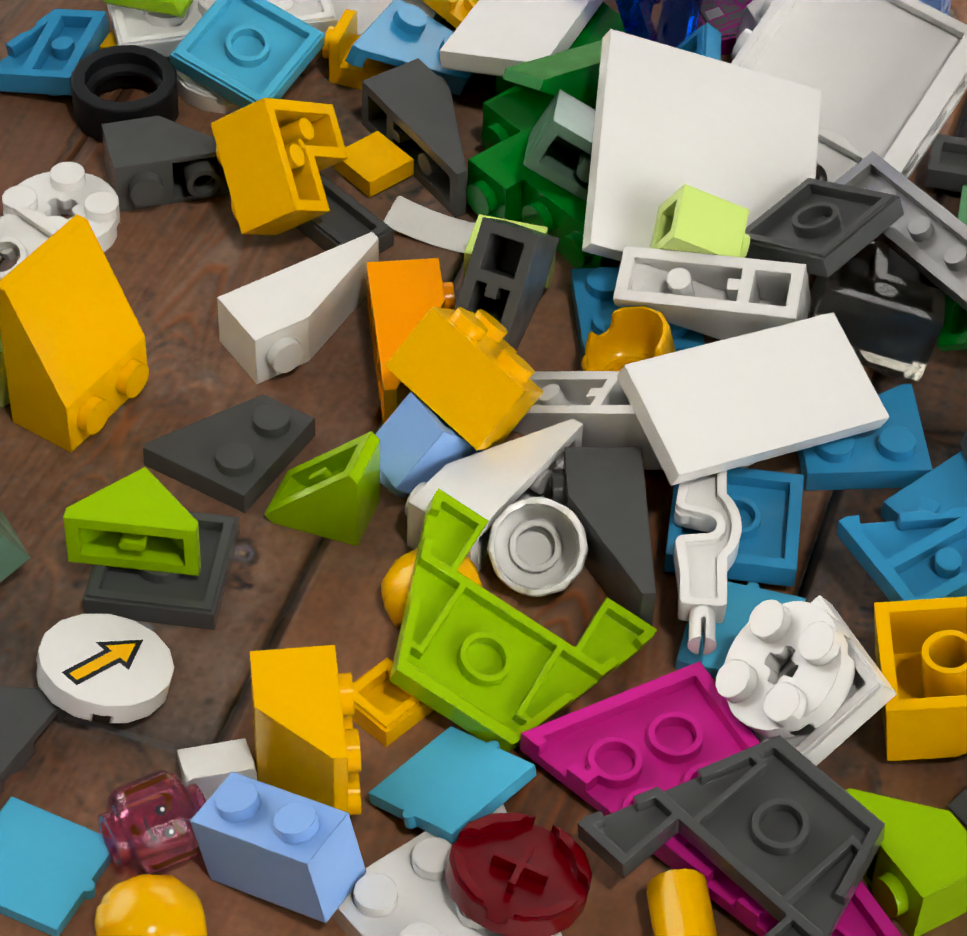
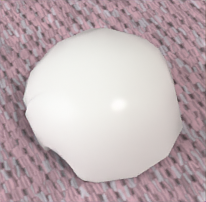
[487,497,588,597]

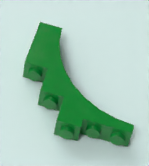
[466,2,633,269]

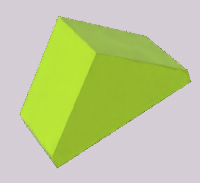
[264,431,380,546]
[63,467,201,576]

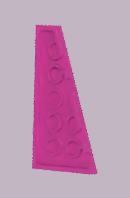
[520,661,902,936]

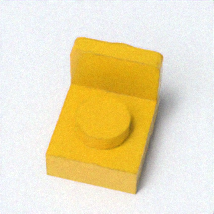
[322,9,396,90]

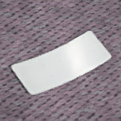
[383,196,475,253]

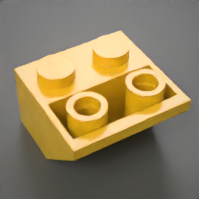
[250,645,361,815]

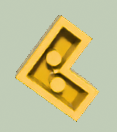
[210,98,348,235]
[385,307,544,450]

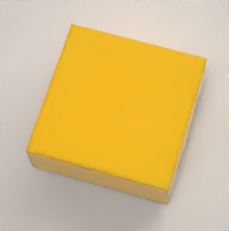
[334,131,414,198]
[347,657,434,747]

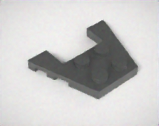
[577,735,885,936]

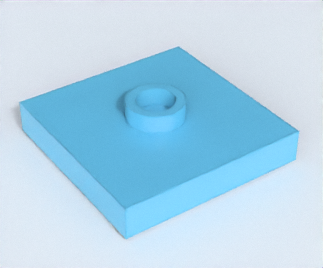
[170,0,325,108]

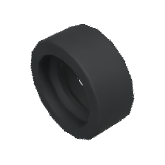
[71,45,179,142]

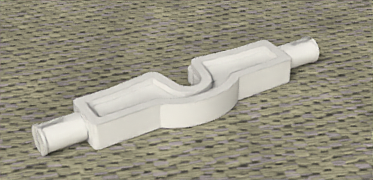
[673,471,742,655]

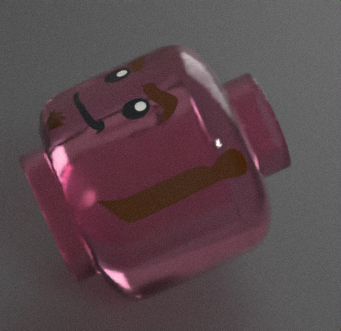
[98,770,206,875]

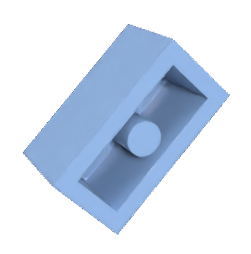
[190,772,366,923]

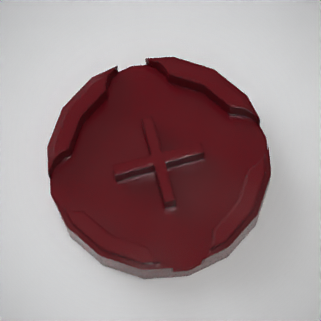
[444,812,592,936]

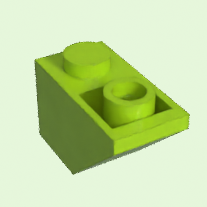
[845,788,967,936]

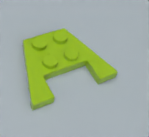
[389,488,657,752]

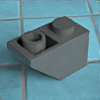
[102,116,230,212]

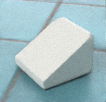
[177,738,257,811]

